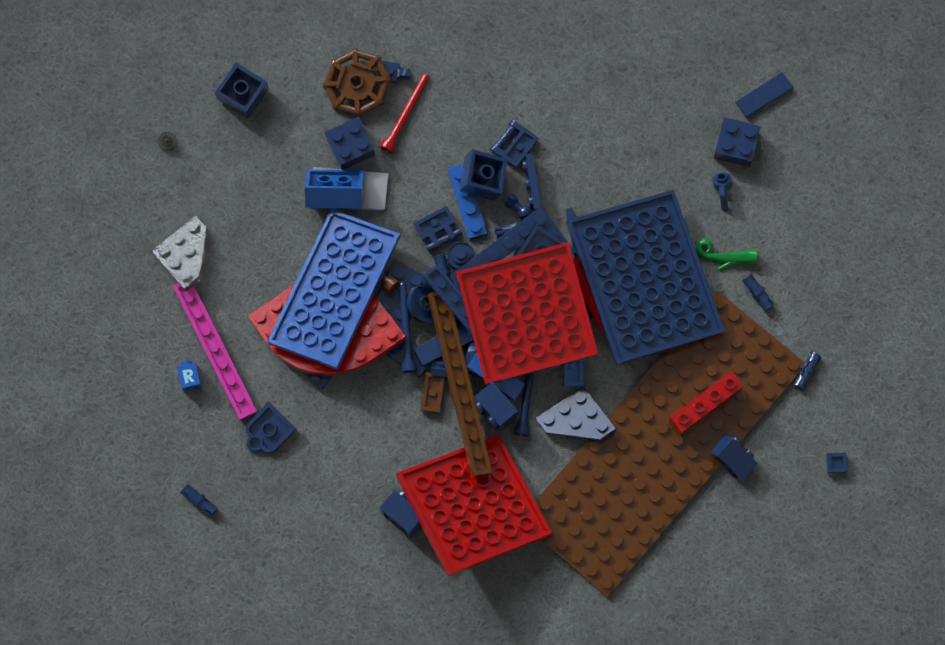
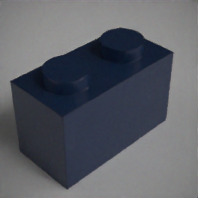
[710,435,758,481]

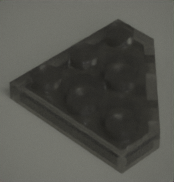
[151,215,209,291]

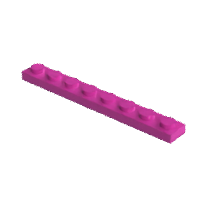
[173,278,258,421]

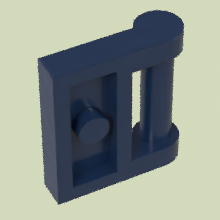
[489,120,539,169]

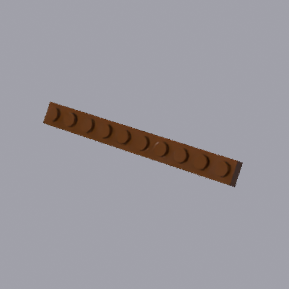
[428,292,492,478]

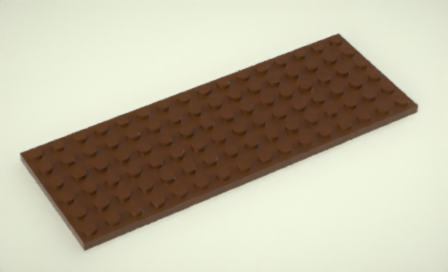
[535,291,805,597]

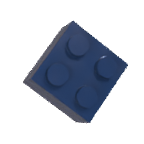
[215,63,269,119]
[325,117,376,170]
[713,117,761,167]
[459,149,508,201]
[475,382,518,432]
[379,490,421,538]

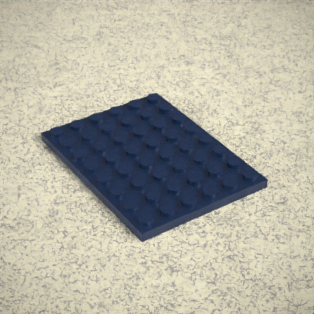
[566,190,725,365]

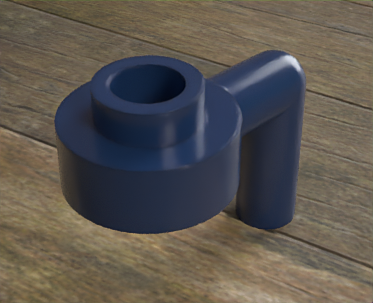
[713,173,732,211]

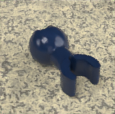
[504,194,532,220]

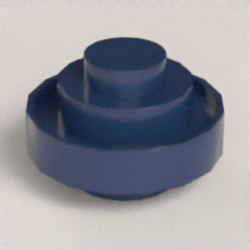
[447,242,475,270]

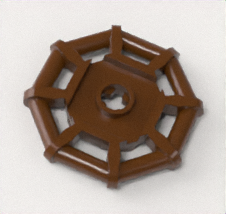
[322,48,392,117]

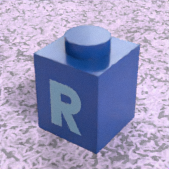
[177,361,202,392]

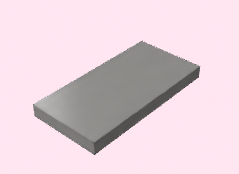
[313,167,389,211]

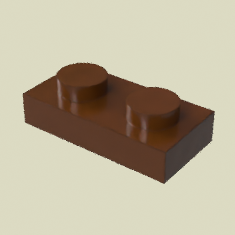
[420,372,445,414]

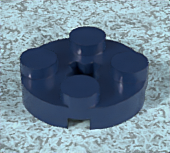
[407,284,435,323]

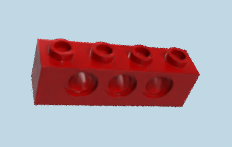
[669,371,743,437]

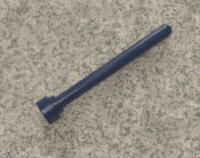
[399,282,417,373]
[514,372,534,437]

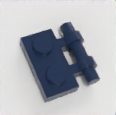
[413,206,462,252]

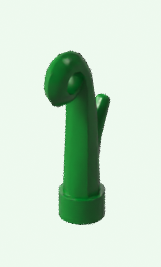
[696,238,757,271]

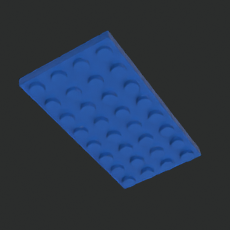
[267,209,401,370]

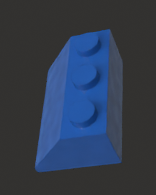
[305,169,364,210]

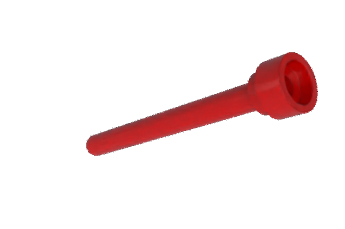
[379,73,429,154]

